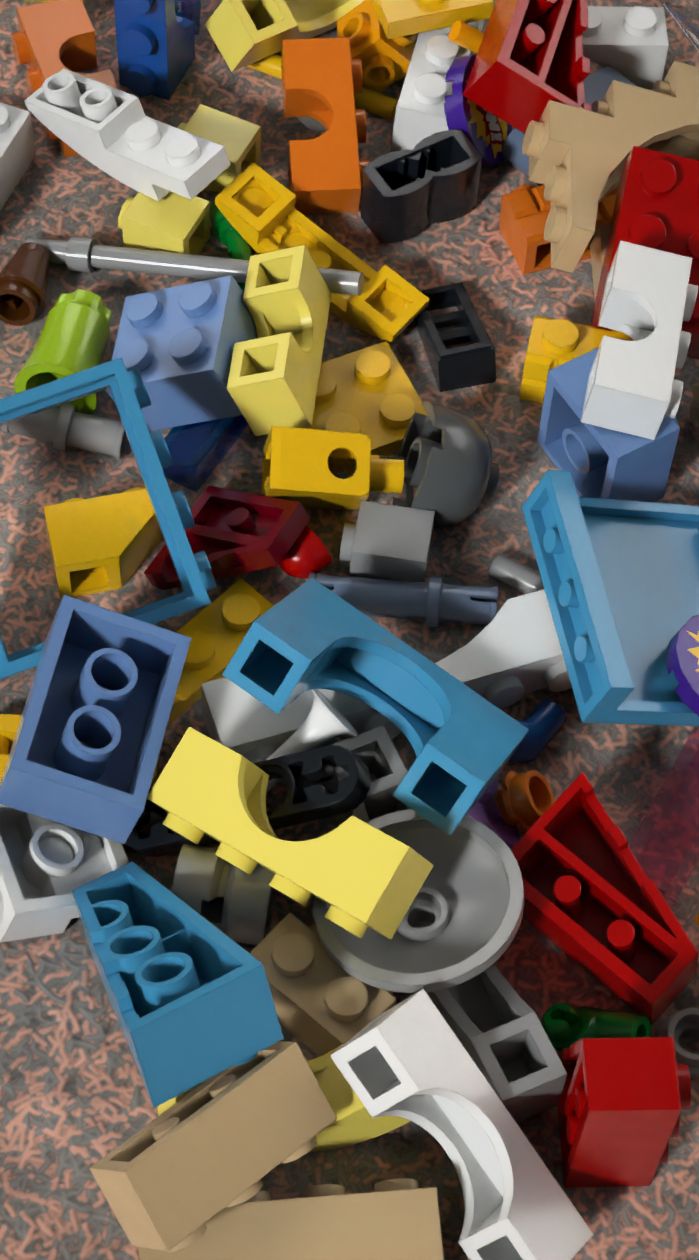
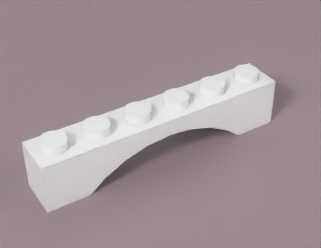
[201,589,572,763]

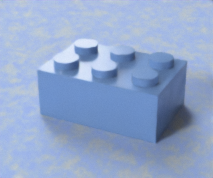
[0,595,191,844]

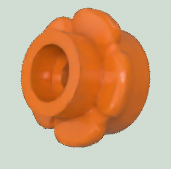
[496,770,555,833]

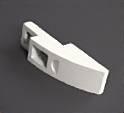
[24,68,231,201]

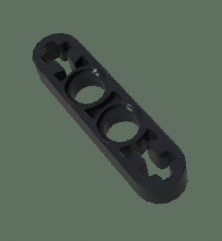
[125,745,371,857]

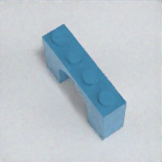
[222,578,529,836]

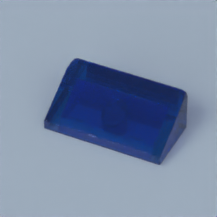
[163,415,248,493]

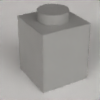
[340,500,435,582]

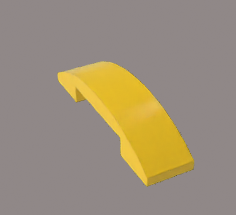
[215,162,430,342]

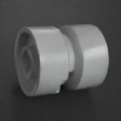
[172,844,277,945]

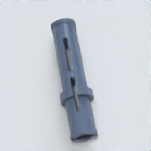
[308,572,498,628]

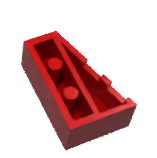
[463,0,592,134]

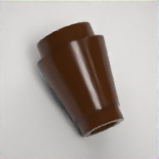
[0,242,51,326]

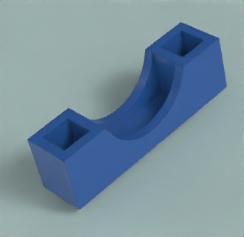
[114,0,195,100]

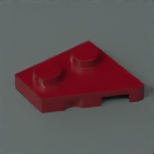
[144,486,311,590]

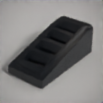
[414,282,496,392]

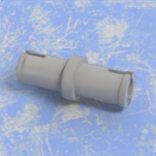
[2,395,127,459]

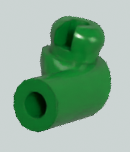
[541,1003,651,1051]

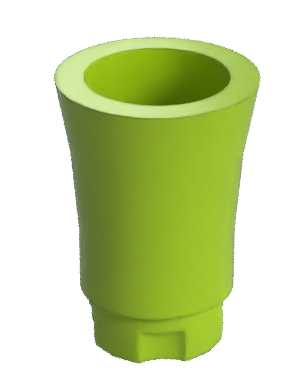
[14,289,111,414]

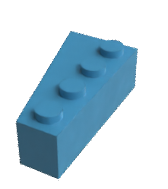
[72,861,284,1108]

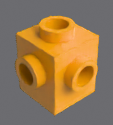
[337,0,416,91]

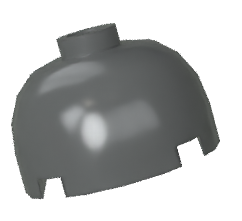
[393,401,499,528]

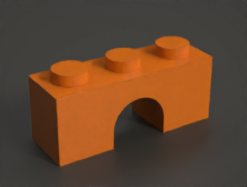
[11,0,119,158]
[281,37,369,215]

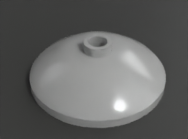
[312,809,524,993]

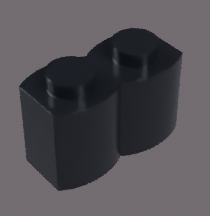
[361,130,482,244]

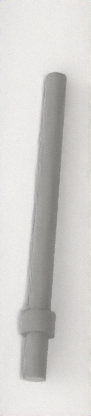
[25,236,364,296]

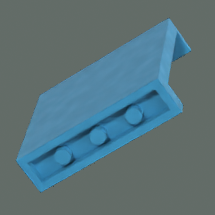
[522,470,699,726]

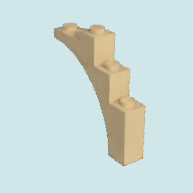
[522,61,699,273]

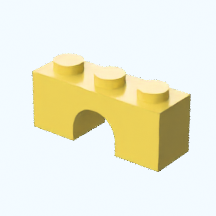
[118,104,261,255]
[226,245,331,436]

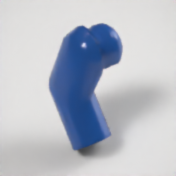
[508,700,567,763]

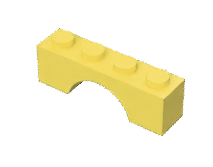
[205,0,364,72]
[147,727,434,940]

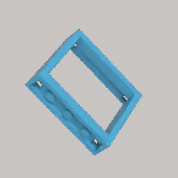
[0,357,217,679]

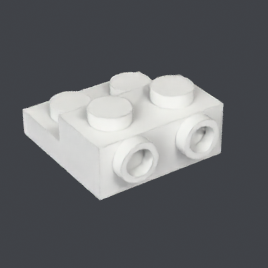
[0,804,129,943]

